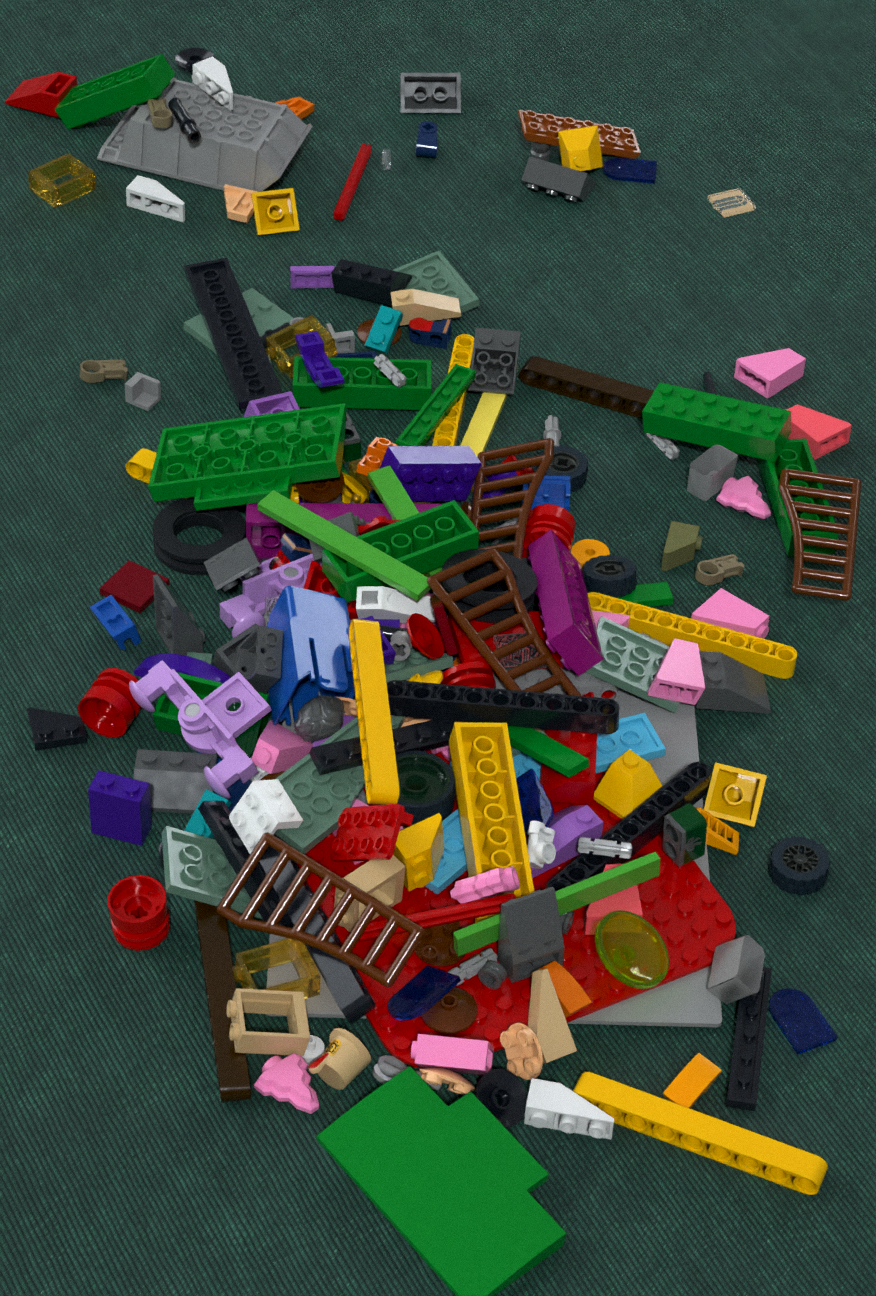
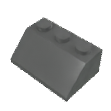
[399,72,461,114]
[522,156,596,203]
[133,749,217,814]

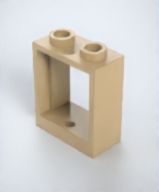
[334,855,406,932]
[227,988,310,1056]

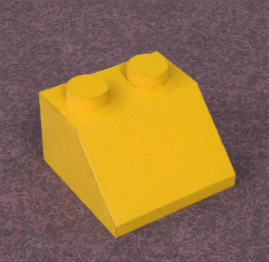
[393,813,444,891]

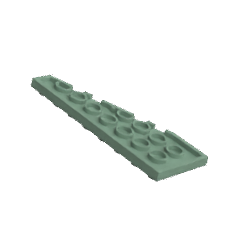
[274,715,407,854]

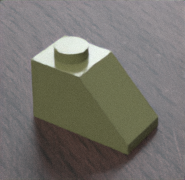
[661,521,703,571]

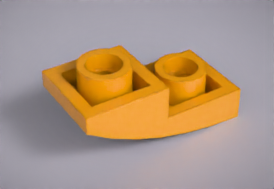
[663,1053,722,1108]

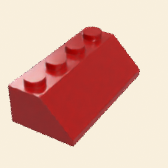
[540,729,597,805]

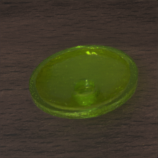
[595,911,669,989]

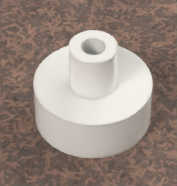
[302,1035,325,1065]

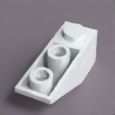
[192,57,233,111]
[356,586,436,623]
[524,1078,614,1139]

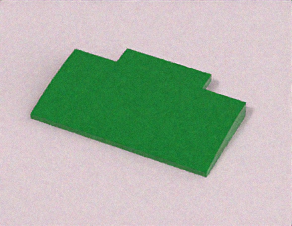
[148,403,347,511]
[316,1066,566,1296]

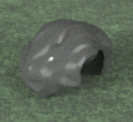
[293,695,345,742]

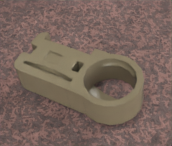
[148,98,172,128]
[79,359,128,383]
[695,554,744,585]

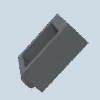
[234,626,283,693]

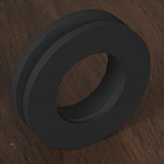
[153,497,246,575]
[440,549,537,623]

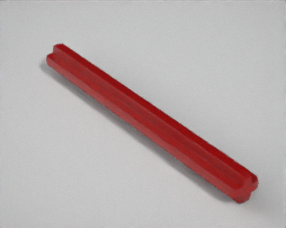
[333,143,372,221]
[358,893,516,942]

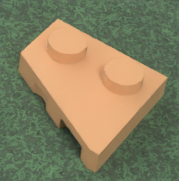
[224,184,257,223]

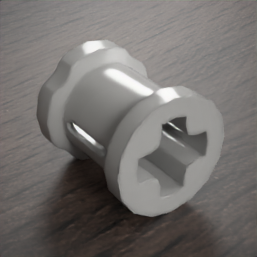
[390,631,412,661]

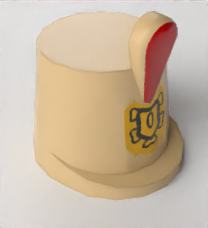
[308,1028,371,1090]

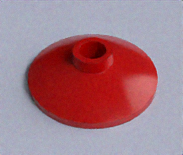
[407,613,445,660]

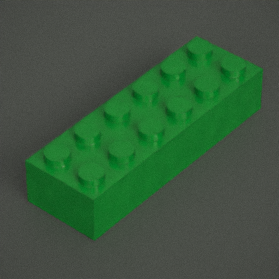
[54,54,175,129]
[293,356,431,411]
[642,382,791,462]
[757,438,839,557]
[322,500,479,603]

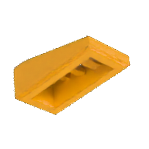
[696,807,739,855]

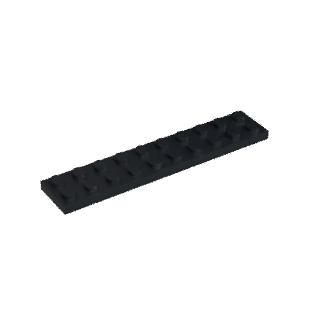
[184,258,283,410]

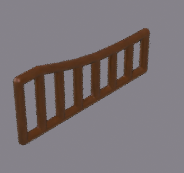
[471,438,554,560]
[779,469,861,601]
[427,548,581,696]
[216,832,425,987]

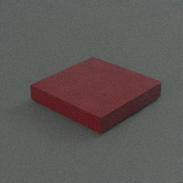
[100,560,169,613]
[430,595,458,656]

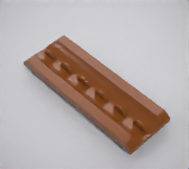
[518,110,640,159]

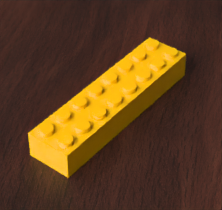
[449,722,534,923]

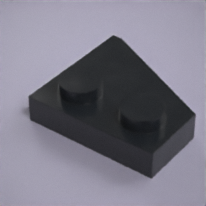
[27,708,87,751]

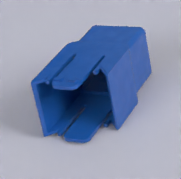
[267,586,355,725]

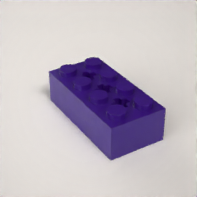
[379,446,482,502]

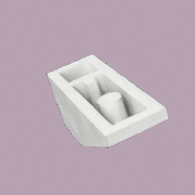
[126,175,185,222]

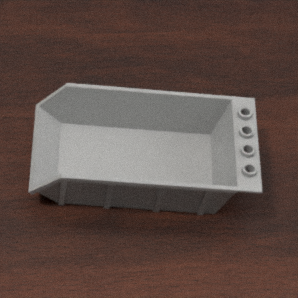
[97,78,312,192]

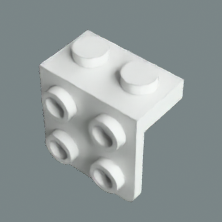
[229,779,304,854]

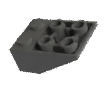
[468,327,521,395]
[203,537,262,592]
[497,887,565,983]

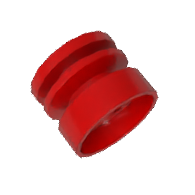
[523,504,576,565]
[441,662,496,689]
[78,668,142,738]
[108,875,170,951]

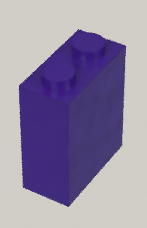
[88,770,152,846]

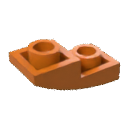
[356,437,398,476]
[531,961,592,1018]

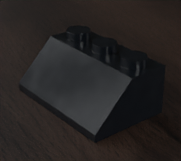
[331,259,412,306]

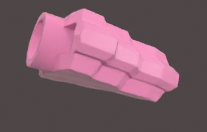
[716,476,771,520]
[450,866,520,904]
[254,1053,319,1114]

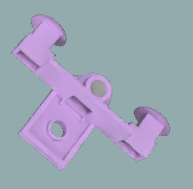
[220,554,322,638]
[129,660,271,799]

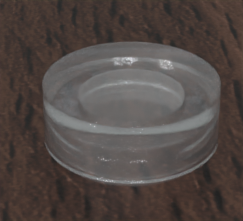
[382,149,391,170]

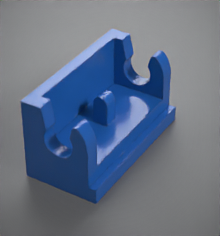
[522,475,571,511]
[90,595,141,650]

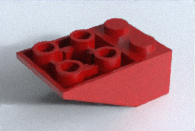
[5,72,77,118]

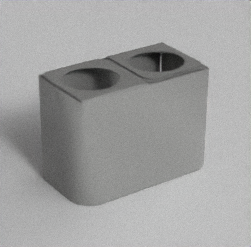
[687,445,738,502]
[708,935,765,1005]

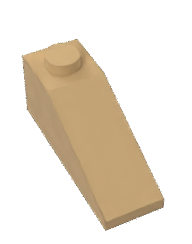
[391,289,461,326]
[528,969,577,1063]

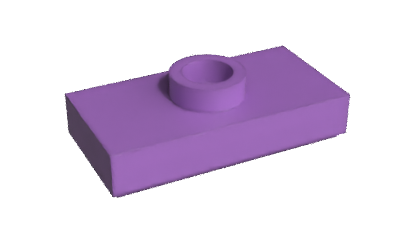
[290,266,334,289]

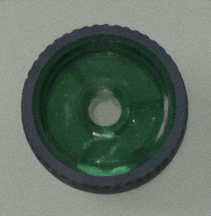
[376,750,456,829]

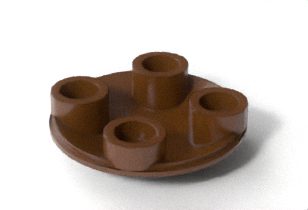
[414,922,466,967]

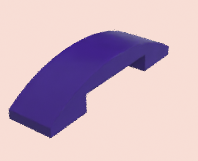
[295,331,344,387]
[134,654,231,683]

